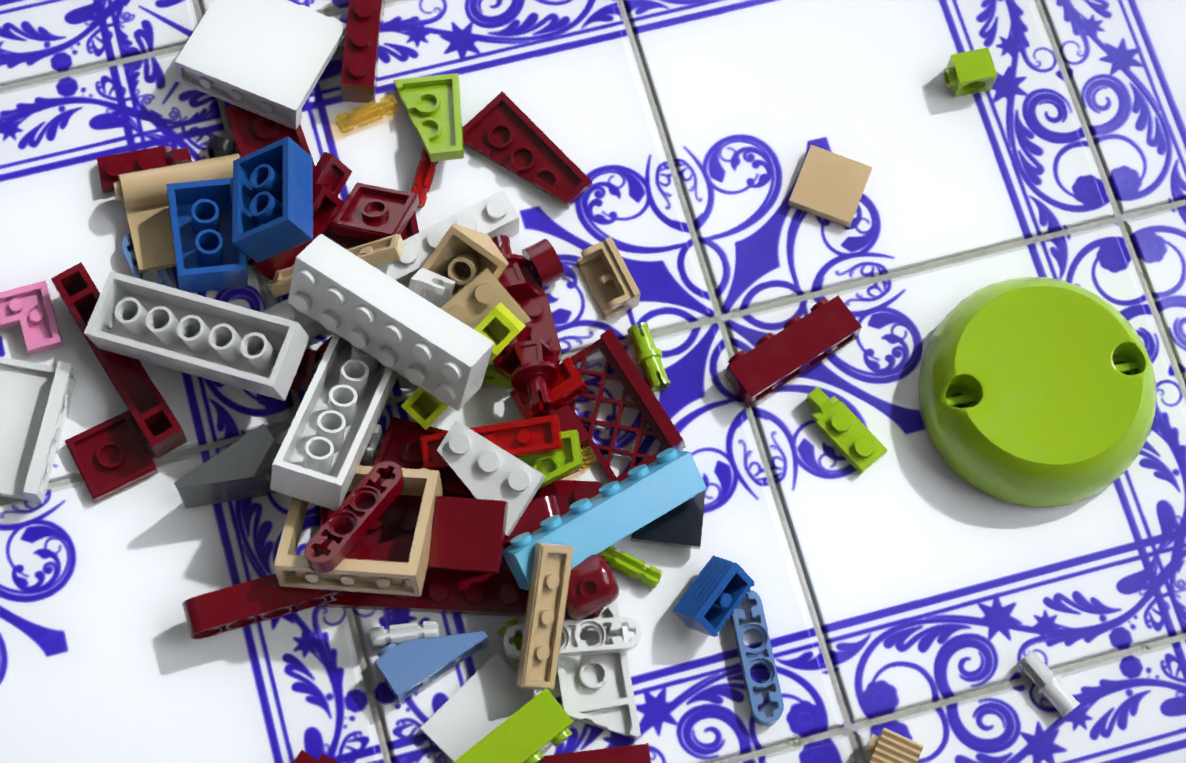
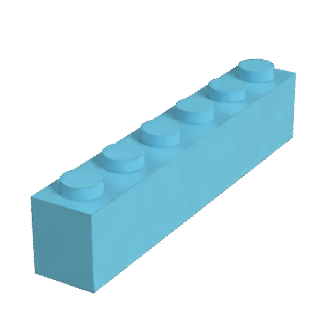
[503,448,707,591]

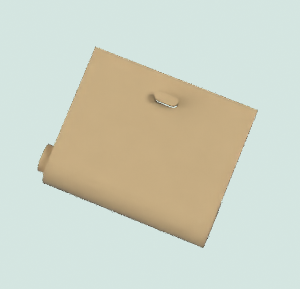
[113,153,240,273]

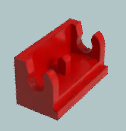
[510,357,589,419]

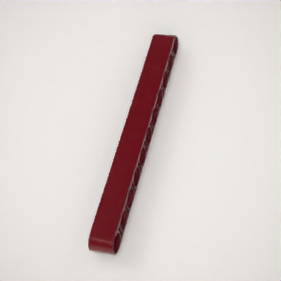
[182,496,561,639]

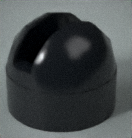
[207,135,236,158]

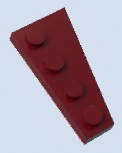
[463,91,593,207]

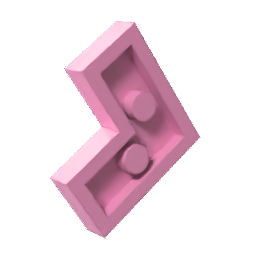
[0,280,63,355]

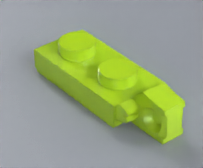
[805,386,888,475]

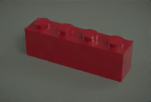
[725,295,862,408]

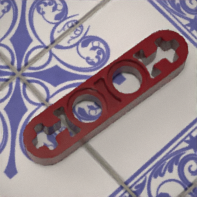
[305,461,405,573]

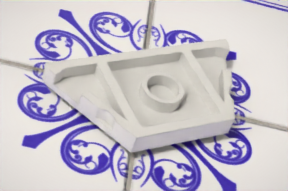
[557,602,641,739]

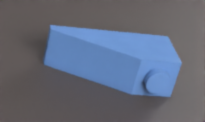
[374,631,488,703]

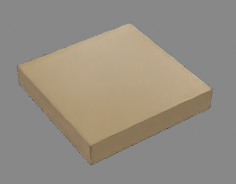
[788,145,873,228]

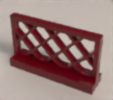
[564,328,686,483]

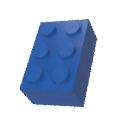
[232,137,313,263]
[167,178,248,292]

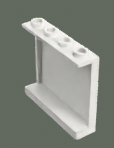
[175,0,347,130]
[0,357,78,504]

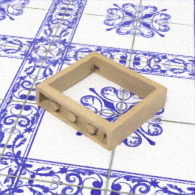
[274,465,443,596]

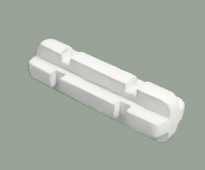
[369,620,440,648]

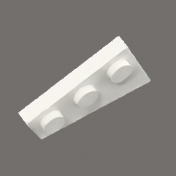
[437,420,546,537]

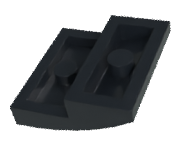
[630,483,706,549]

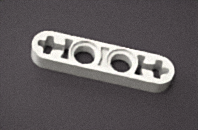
[502,617,642,660]

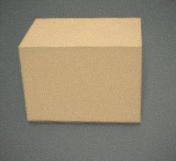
[422,223,509,297]

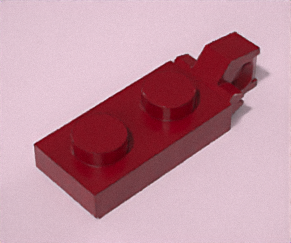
[97,146,192,193]

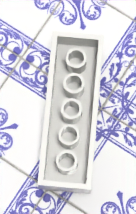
[287,234,494,411]
[84,271,310,401]
[270,333,399,511]

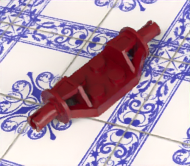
[491,235,562,414]

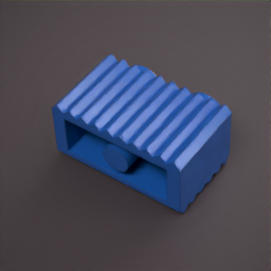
[673,555,754,637]

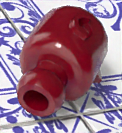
[565,553,620,621]

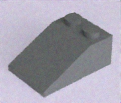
[174,424,280,508]

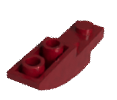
[248,152,352,280]

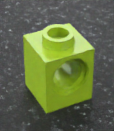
[943,47,998,98]

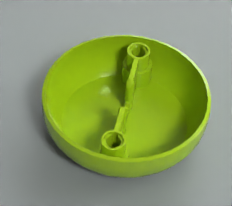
[918,277,1157,507]

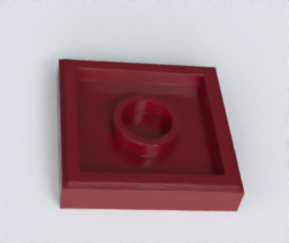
[331,183,420,242]
[65,410,159,503]
[428,496,508,574]

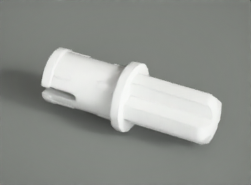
[1019,652,1080,718]

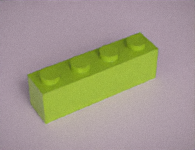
[453,688,574,763]

